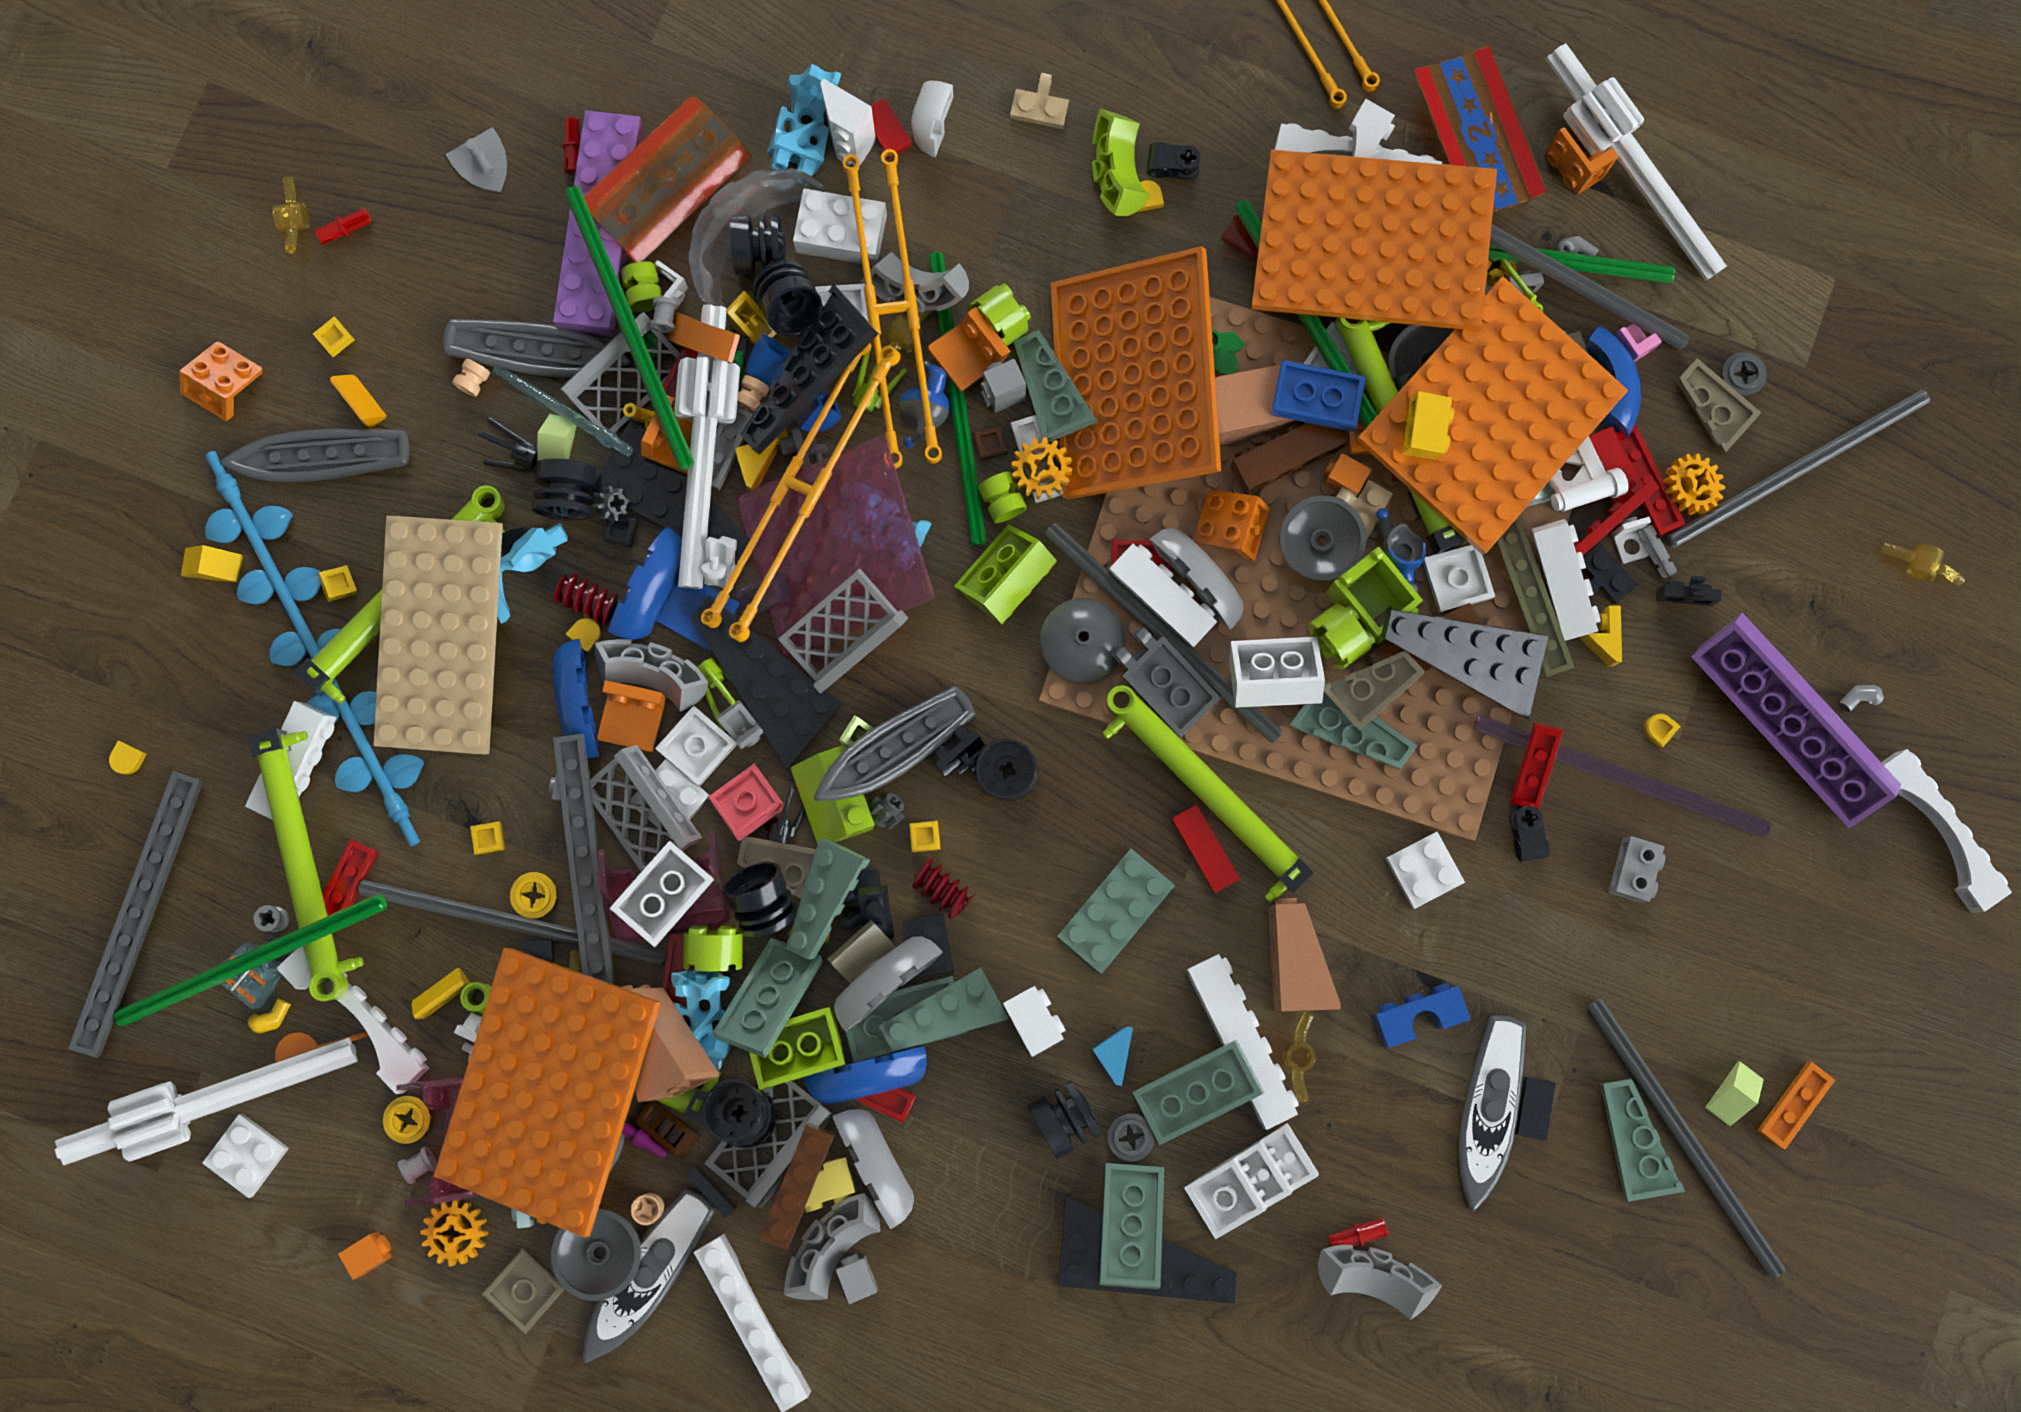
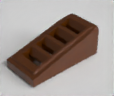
[634,1100,701,1159]

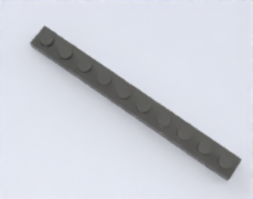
[553,734,616,986]
[68,771,204,1058]

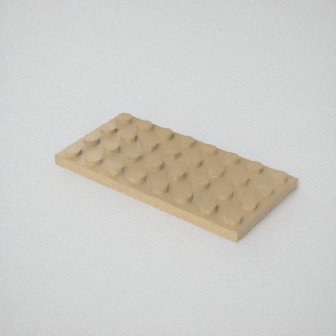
[374,515,503,755]

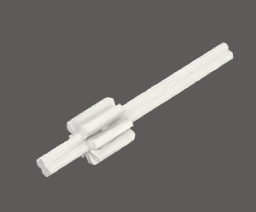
[1545,44,1727,281]
[674,305,740,589]
[55,1037,358,1165]

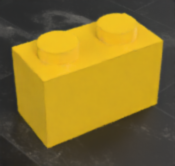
[1402,391,1454,460]

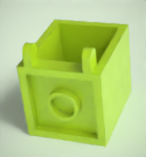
[1325,547,1423,644]

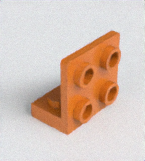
[1546,127,1619,195]
[927,307,1010,392]
[179,342,262,422]
[641,395,692,474]
[1193,489,1271,561]
[597,680,667,752]

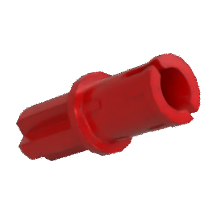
[561,117,580,174]
[315,208,371,246]
[1328,1217,1389,1247]

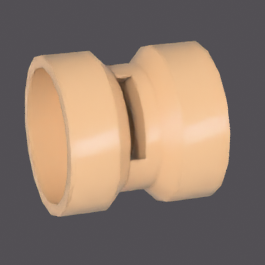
[452,358,491,397]
[737,375,769,413]
[631,1192,665,1225]

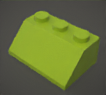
[954,524,1057,624]
[790,744,875,845]
[749,1007,845,1090]

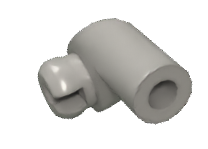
[1557,236,1599,256]
[1839,685,1884,712]

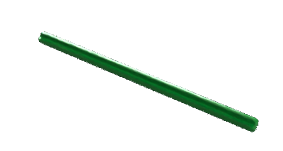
[565,186,694,470]
[1235,199,1377,429]
[1488,243,1675,283]
[929,252,986,546]
[113,894,388,1026]

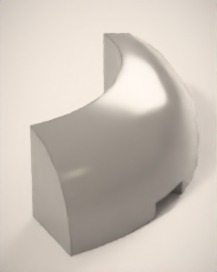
[860,252,969,313]
[1150,527,1244,630]
[595,639,708,712]
[834,937,943,1032]
[833,1109,914,1229]
[784,1193,880,1300]
[1318,1245,1442,1320]

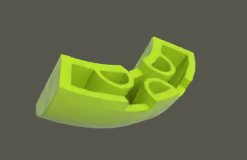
[1092,109,1150,216]

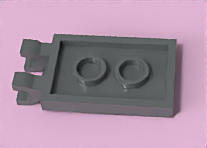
[1111,627,1221,738]

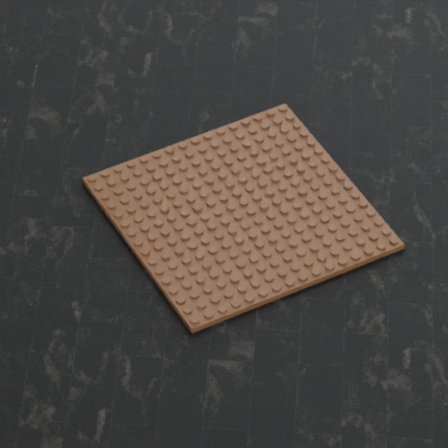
[1039,297,1596,842]

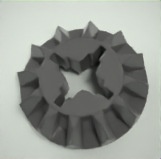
[1721,352,1767,397]
[1108,1114,1154,1161]

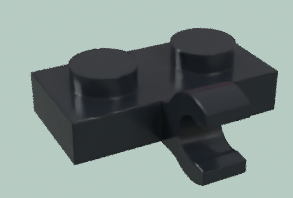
[1583,543,1638,605]
[1656,576,1722,606]
[841,885,894,938]

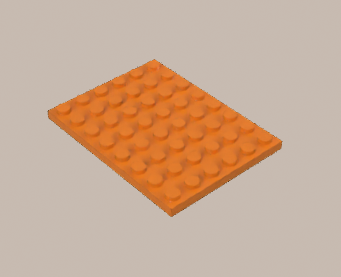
[1252,149,1497,331]
[1051,246,1221,500]
[1356,276,1628,555]
[434,948,661,1237]

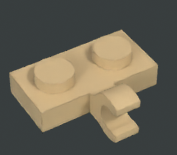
[1010,73,1069,129]
[1335,479,1393,541]

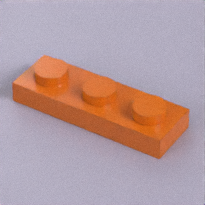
[1757,1061,1835,1150]

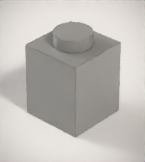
[836,1253,878,1304]

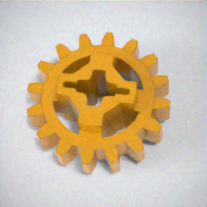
[1011,437,1072,500]
[1663,454,1725,515]
[420,1199,488,1266]

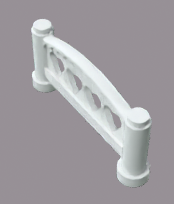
[1548,436,1628,512]

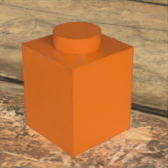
[1324,453,1372,497]
[338,1232,392,1280]

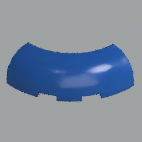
[1586,325,1641,438]
[747,333,842,432]
[608,527,682,640]
[552,639,599,758]
[804,1046,927,1104]

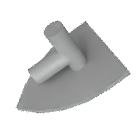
[445,127,508,193]

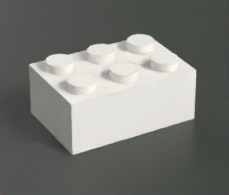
[793,188,887,266]
[1229,637,1325,707]
[1003,986,1066,1057]

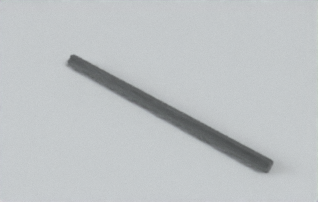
[1490,225,1689,349]
[1666,390,1930,548]
[1045,523,1283,743]
[358,880,667,965]
[1587,999,1785,1278]

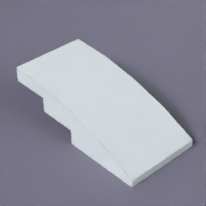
[1184,1123,1319,1239]

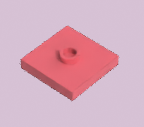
[708,763,784,841]

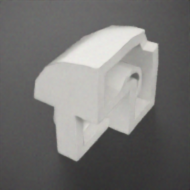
[911,81,953,157]

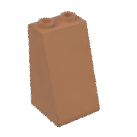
[1215,364,1306,447]
[1268,898,1341,1012]
[621,985,719,1102]

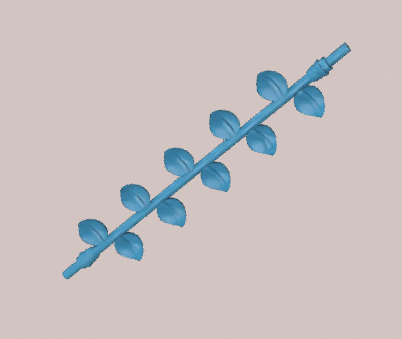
[205,451,424,847]

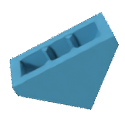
[1092,1026,1133,1086]

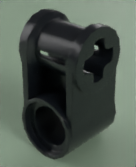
[1147,142,1200,180]
[1510,805,1550,862]

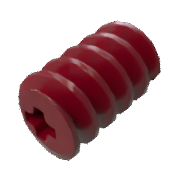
[553,573,619,626]
[912,857,976,919]

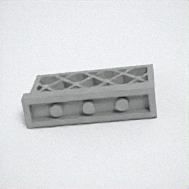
[560,312,680,439]
[778,569,908,694]
[590,745,702,872]
[704,1080,835,1208]

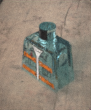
[221,936,282,1009]

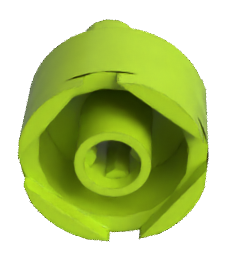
[967,283,1031,346]
[1308,603,1375,670]
[683,925,743,971]

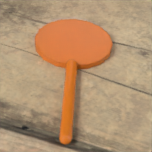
[275,1031,369,1062]

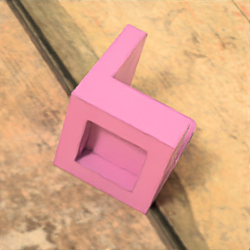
[1615,324,1662,362]

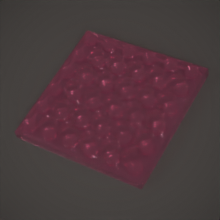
[736,435,936,656]

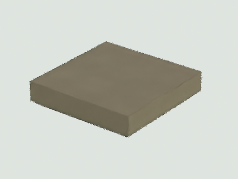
[828,920,896,984]
[482,1247,565,1334]

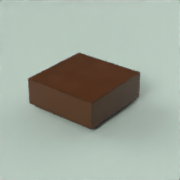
[973,426,1007,461]

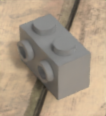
[981,359,1026,413]
[1608,836,1665,903]

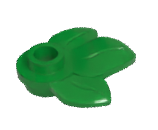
[1212,329,1245,376]

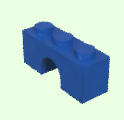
[1371,983,1471,1048]

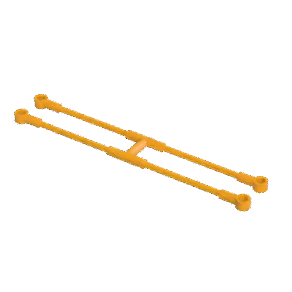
[1276,0,1380,109]
[842,149,942,469]
[701,343,900,642]

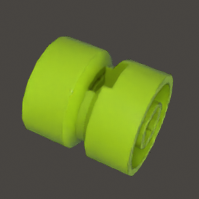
[620,262,663,312]
[978,472,1027,524]

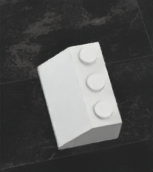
[820,78,876,167]
[610,841,714,947]

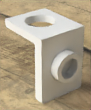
[655,260,688,306]
[1611,517,1651,564]

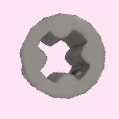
[649,297,678,333]
[254,905,289,933]
[398,1146,437,1184]

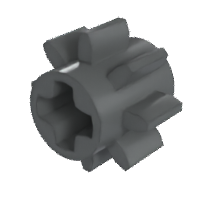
[592,486,629,521]
[869,792,905,829]

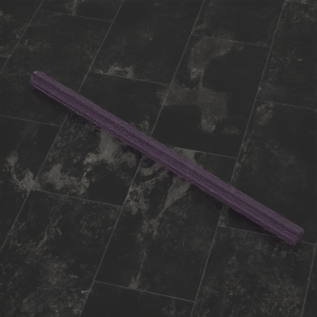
[1474,715,1771,836]

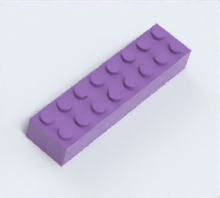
[553,110,645,338]
[1691,613,1902,829]

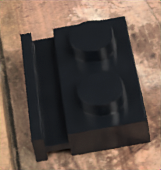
[902,914,954,979]

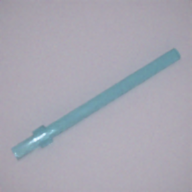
[493,367,634,457]

